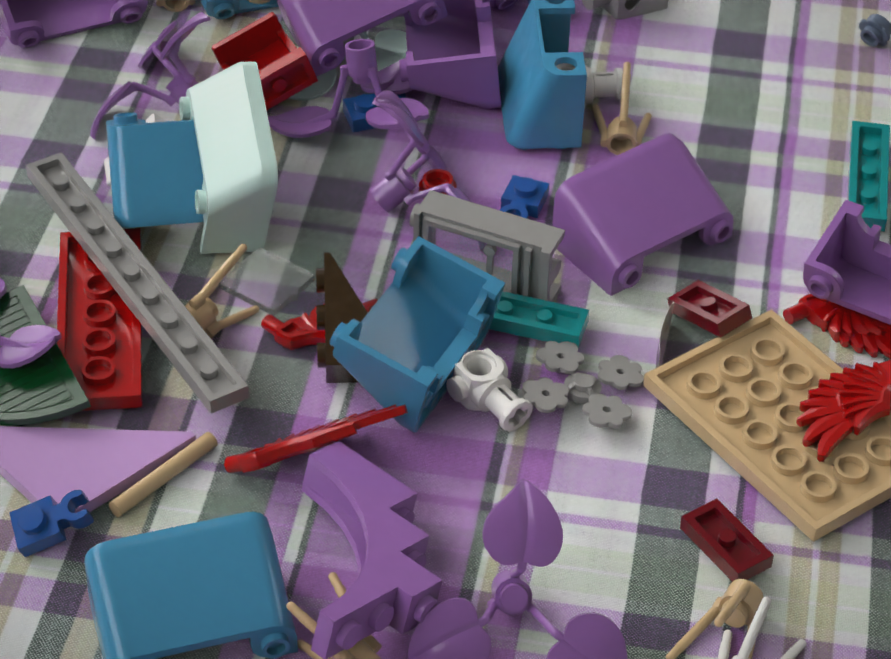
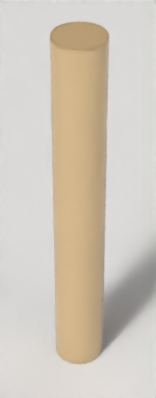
[108,432,218,517]

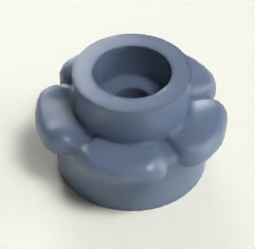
[859,14,891,47]

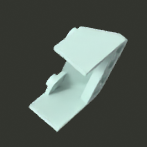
[179,62,278,254]

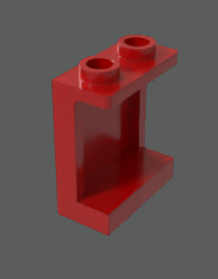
[211,12,318,110]

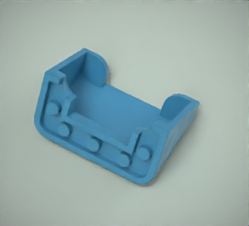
[106,113,273,228]
[330,236,505,433]
[84,512,298,659]

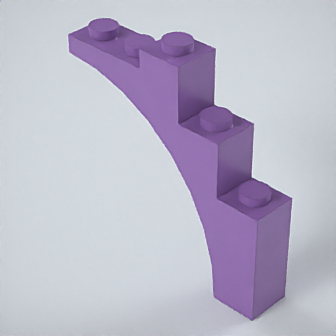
[301,441,442,659]

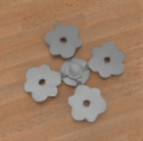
[522,341,644,428]

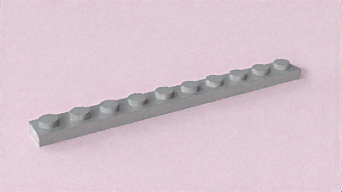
[26,152,249,414]

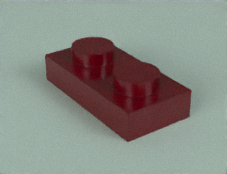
[667,280,752,338]
[680,498,774,582]

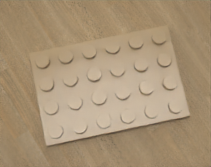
[643,309,891,542]

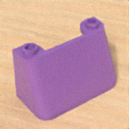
[0,0,148,48]
[277,0,448,76]
[397,0,502,109]
[553,133,734,296]
[803,199,891,325]

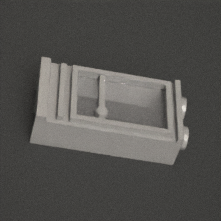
[409,190,565,302]

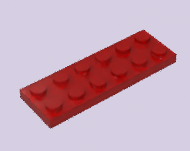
[56,228,142,411]

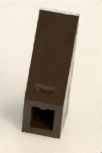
[316,252,367,383]

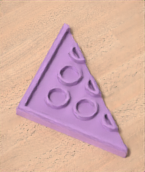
[0,426,196,513]

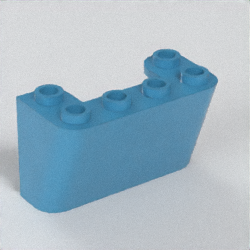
[497,0,587,150]

